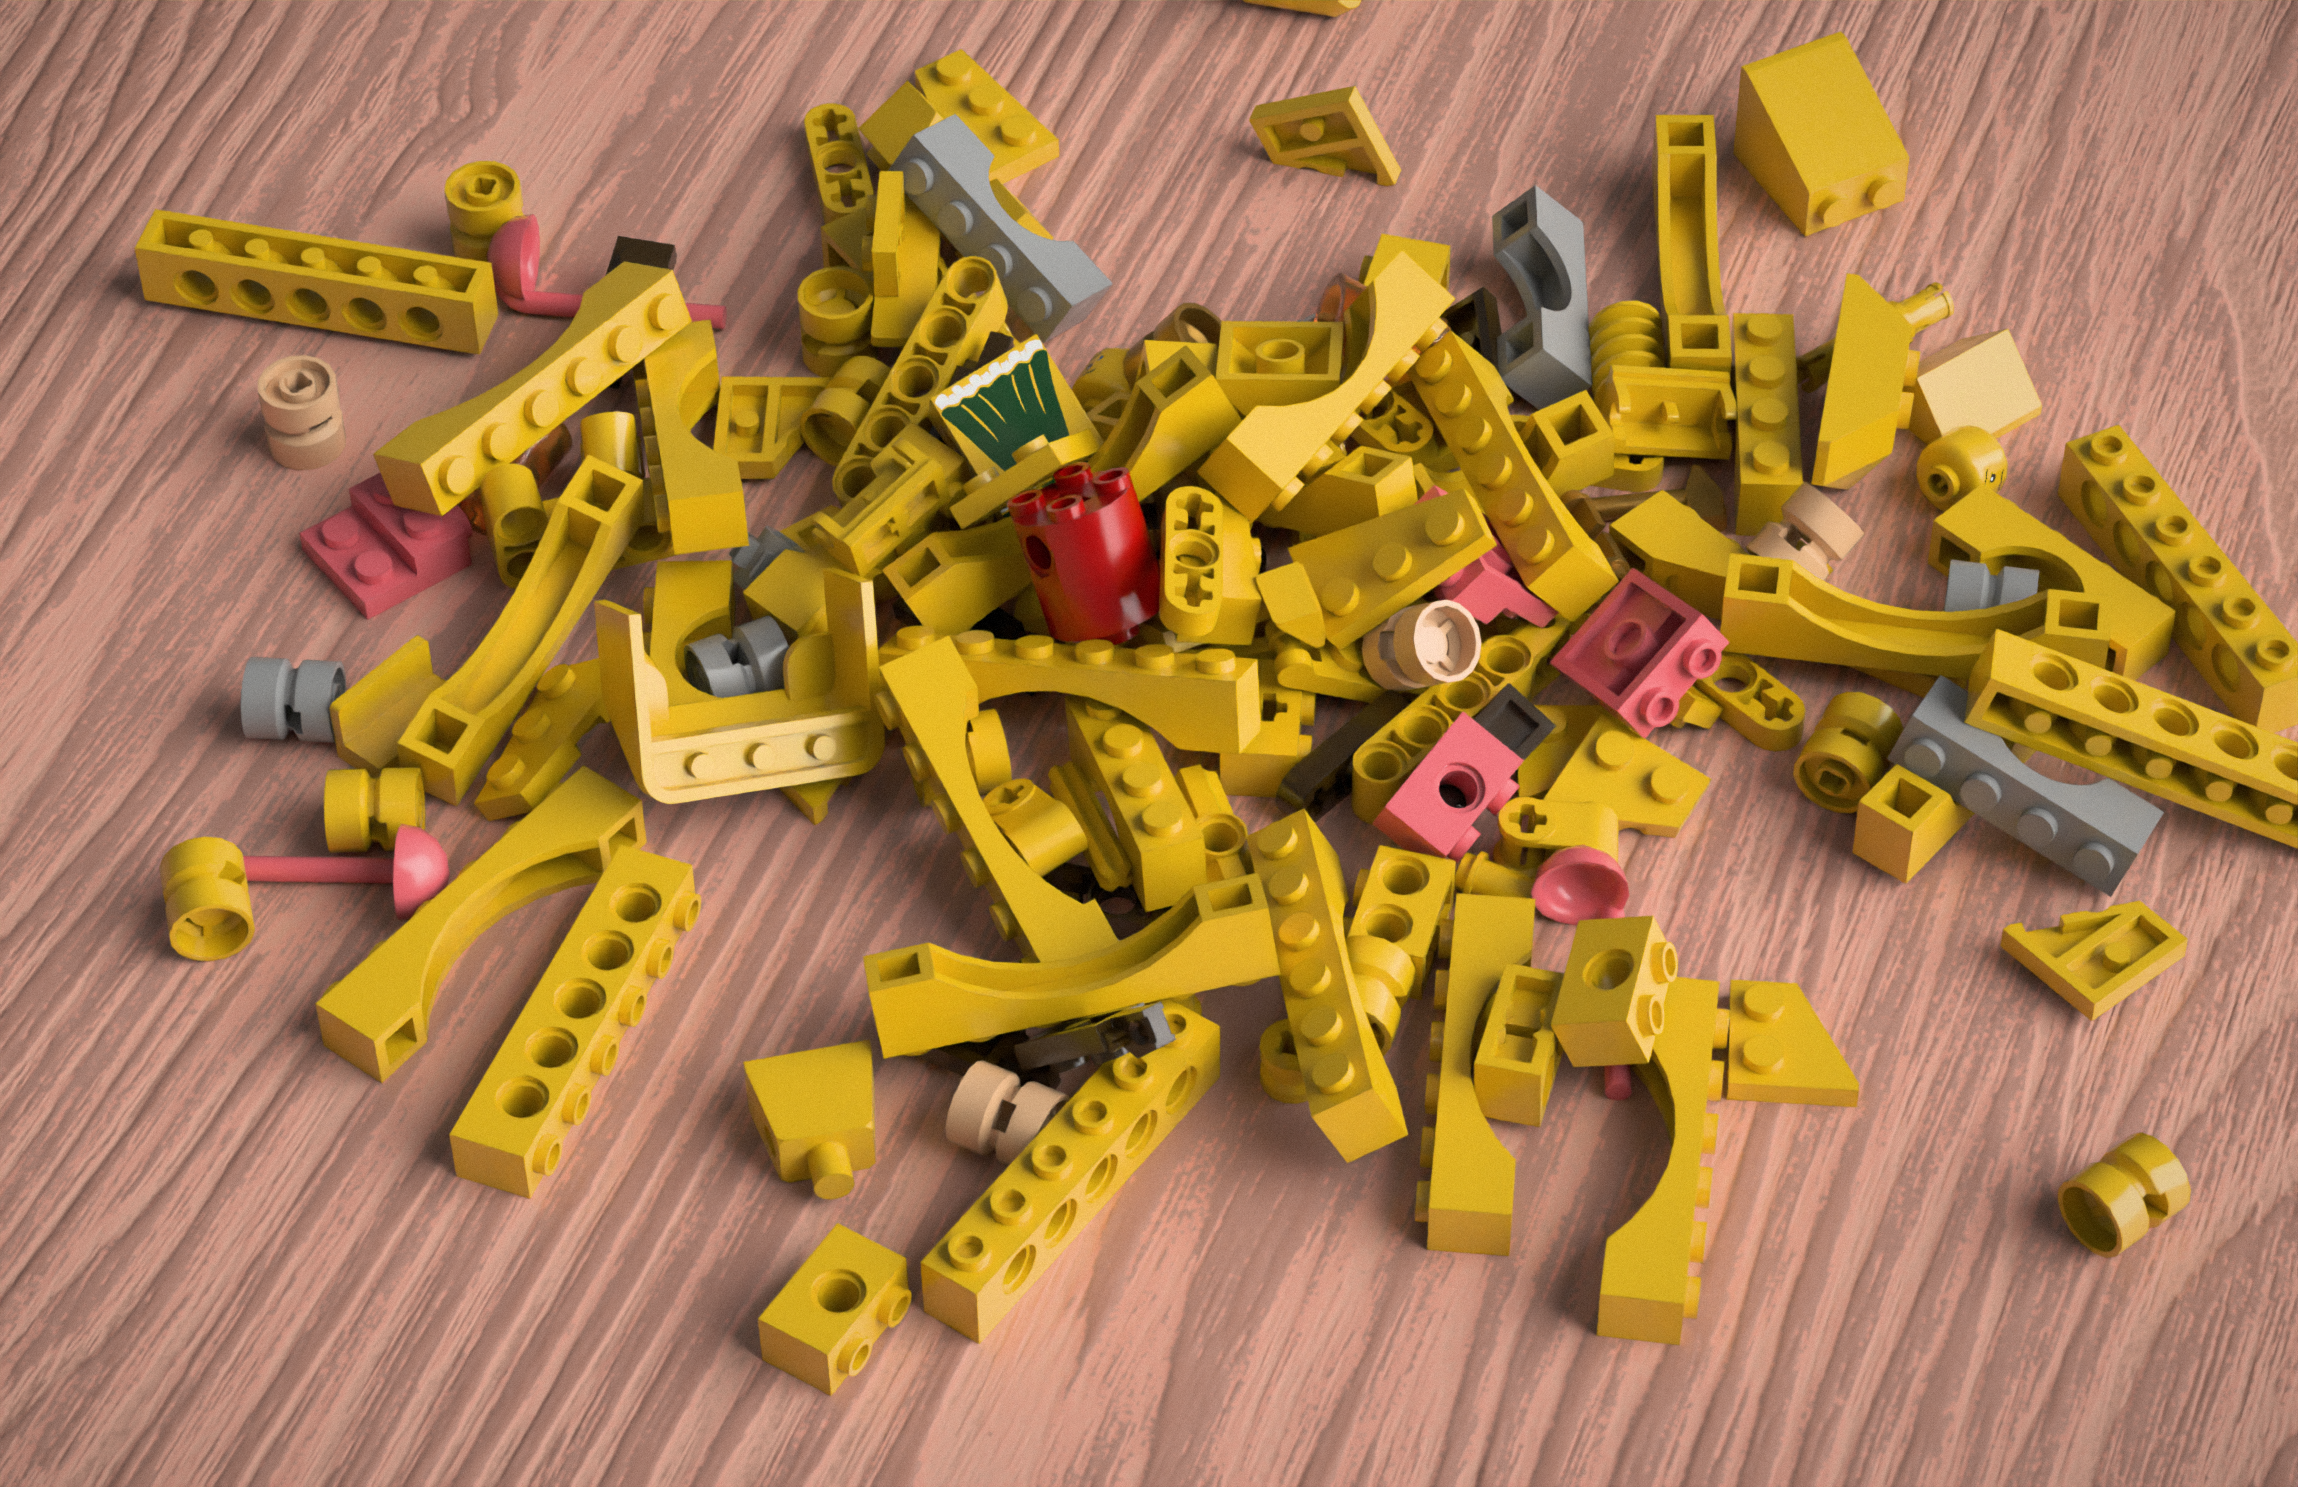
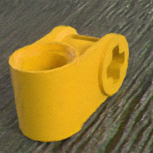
[580,412,645,479]
[982,778,1089,877]
[1492,797,1618,878]

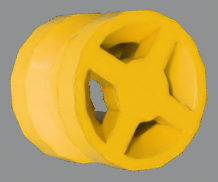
[1260,1018,1308,1104]

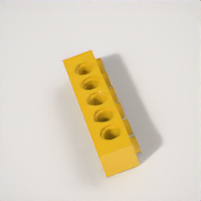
[134,209,499,355]
[2058,424,2298,733]
[1964,628,2298,849]
[449,844,701,1199]
[920,998,1220,1344]

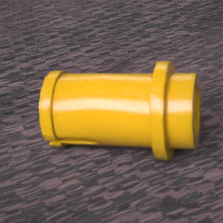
[1454,851,1535,898]

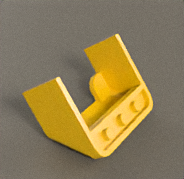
[594,568,885,804]

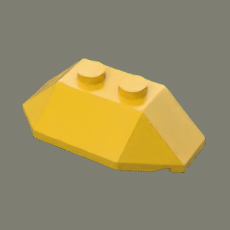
[1812,273,1921,490]

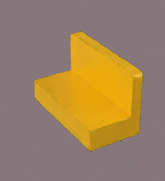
[329,635,446,778]

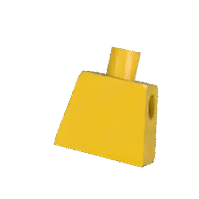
[743,1039,876,1200]

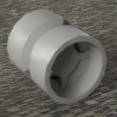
[1944,560,2039,612]
[684,616,789,698]
[241,657,347,743]

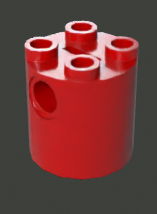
[1007,462,1160,646]

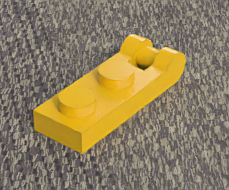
[1264,619,1431,703]

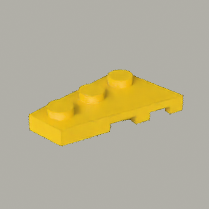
[915,49,1059,184]
[1288,489,1497,651]
[474,651,656,821]

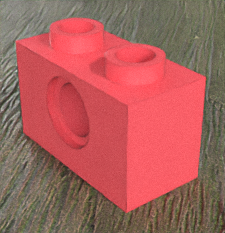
[1372,712,1524,864]

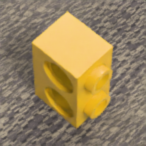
[1343,845,1456,1000]
[1474,963,1564,1128]

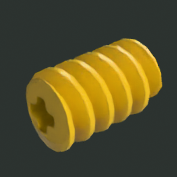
[1588,301,1666,411]

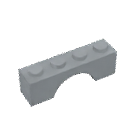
[888,114,1113,343]
[1492,185,1592,410]
[1887,675,2164,897]

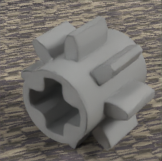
[729,526,805,590]

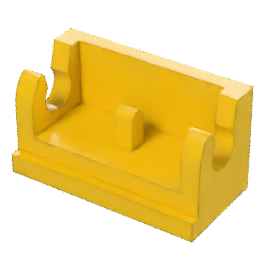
[1600,365,1737,460]
[810,437,951,577]

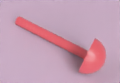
[487,214,727,329]
[243,824,450,922]
[1531,844,1632,1101]

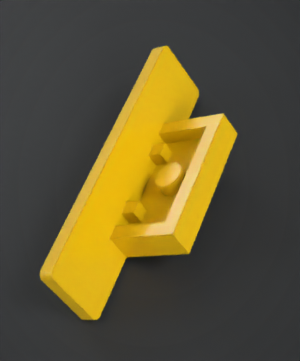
[862,171,941,347]

